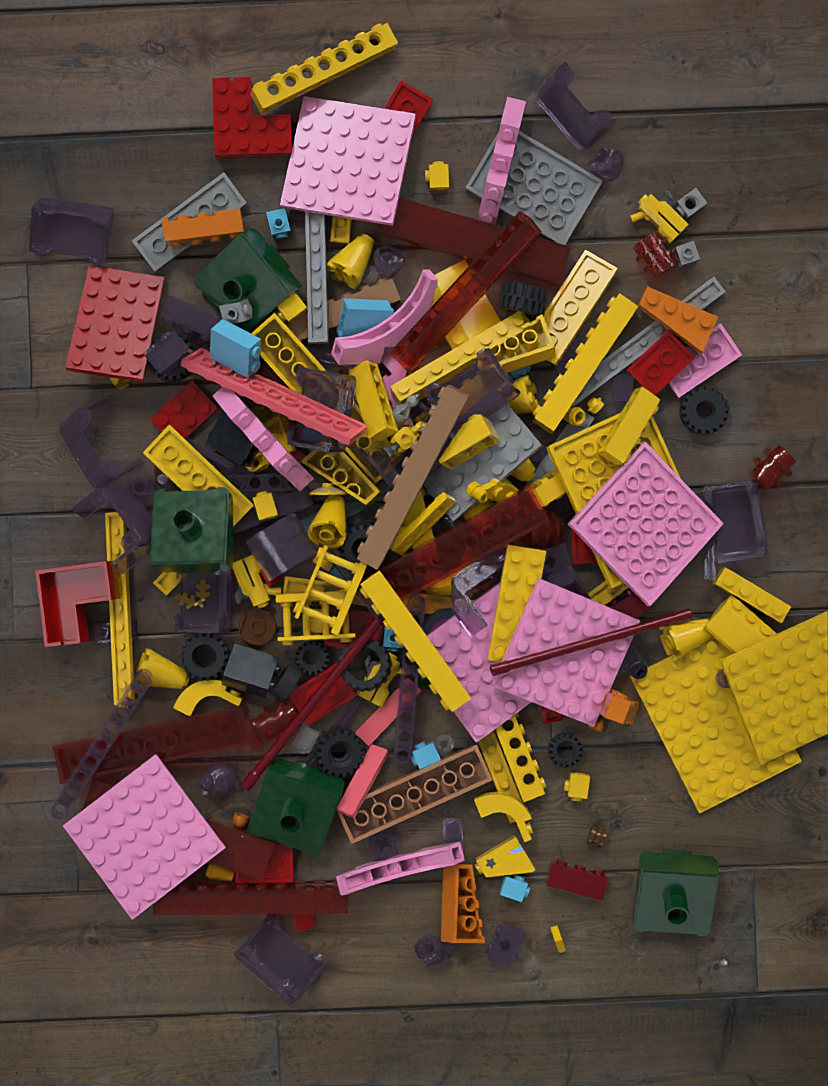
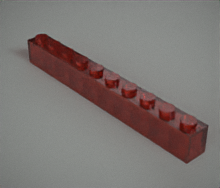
[388,211,542,374]

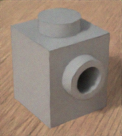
[219,299,253,324]

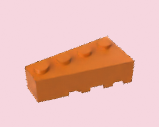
[161,209,244,249]
[638,286,718,354]
[599,689,641,725]
[441,864,485,943]

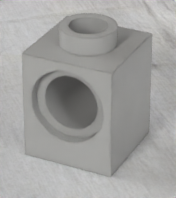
[675,188,707,220]
[673,241,700,268]

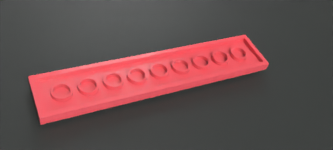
[180,348,368,446]

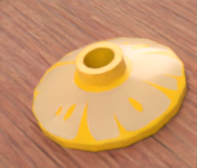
[309,483,347,495]

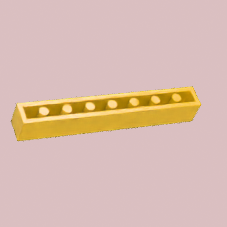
[532,293,639,434]
[390,311,531,405]
[360,570,471,712]

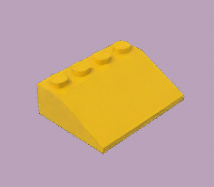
[430,260,501,350]

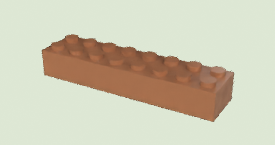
[336,743,492,844]

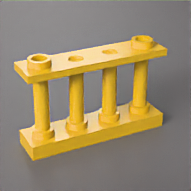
[293,545,367,635]
[276,591,356,645]

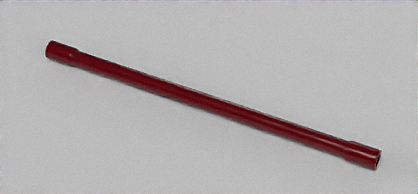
[490,608,692,676]
[240,617,383,791]

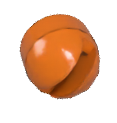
[588,718,604,732]
[233,813,249,828]

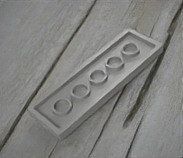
[132,172,247,273]

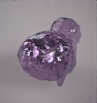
[198,764,237,794]
[413,936,454,968]

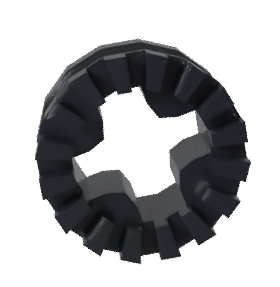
[628,660,648,679]

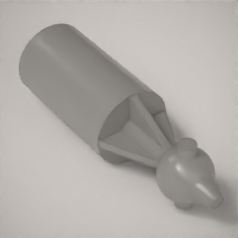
[389,394,419,438]

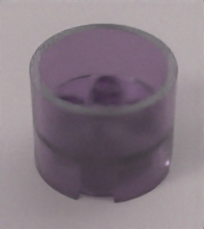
[246,513,318,582]

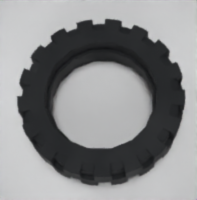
[339,639,392,692]

